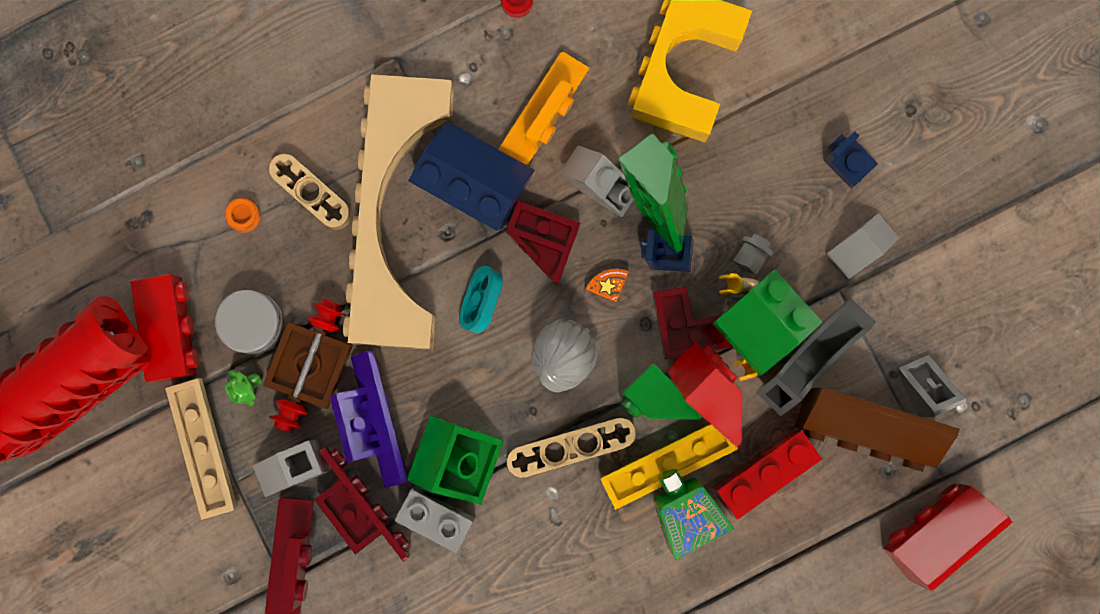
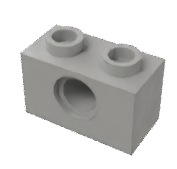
[395,487,475,553]

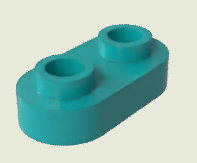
[459,266,503,334]

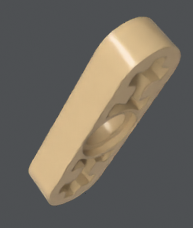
[269,154,351,230]

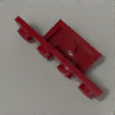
[314,447,411,562]
[265,497,314,614]

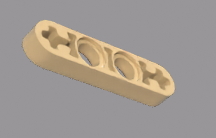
[507,418,636,478]

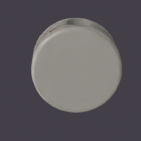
[215,290,283,354]

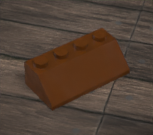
[796,387,960,472]

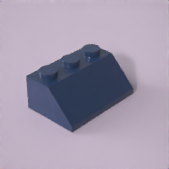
[408,121,535,231]

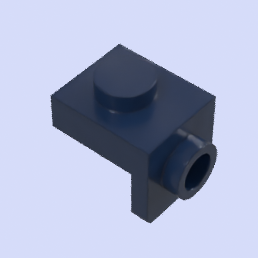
[641,228,694,272]

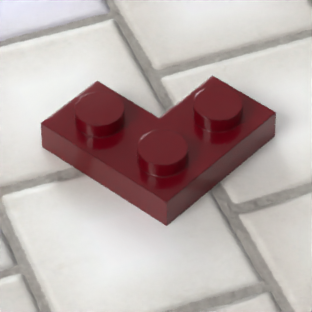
[652,286,732,359]

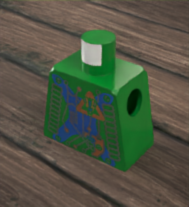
[653,469,734,560]

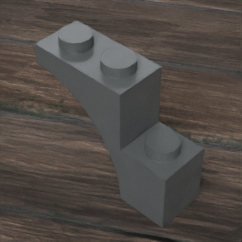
[756,298,876,416]

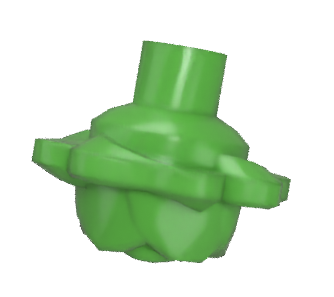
[225,369,262,406]

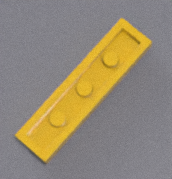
[600,424,738,510]

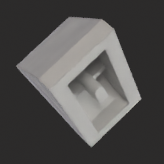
[826,213,899,280]
[898,355,966,417]

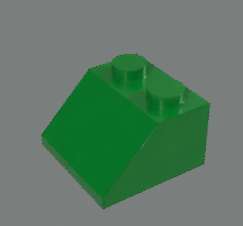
[712,269,822,376]
[620,363,702,420]
[407,415,504,505]

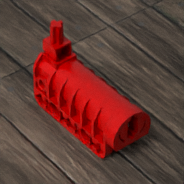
[0,296,150,463]

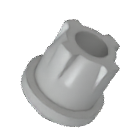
[733,234,773,275]

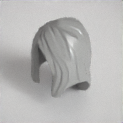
[531,319,600,393]

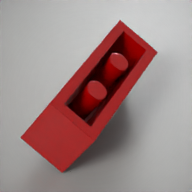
[130,274,199,383]
[712,430,822,520]

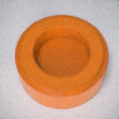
[225,198,261,233]

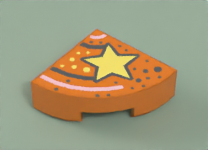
[585,269,629,303]

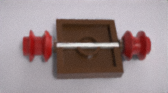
[263,298,353,433]

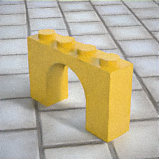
[628,0,752,143]

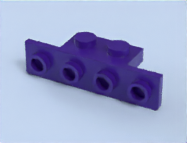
[330,350,407,488]

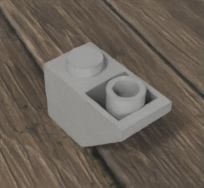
[560,145,633,217]
[253,439,330,497]

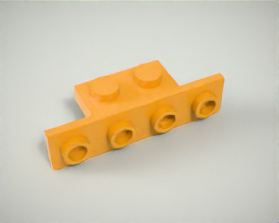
[498,52,590,166]

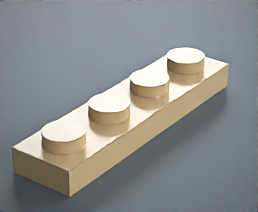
[165,378,238,520]

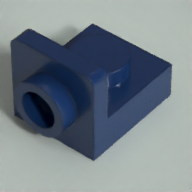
[824,131,878,189]

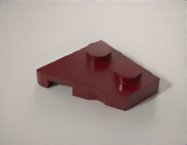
[506,200,581,285]

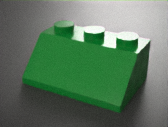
[619,133,688,253]

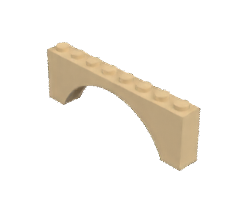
[343,74,454,350]

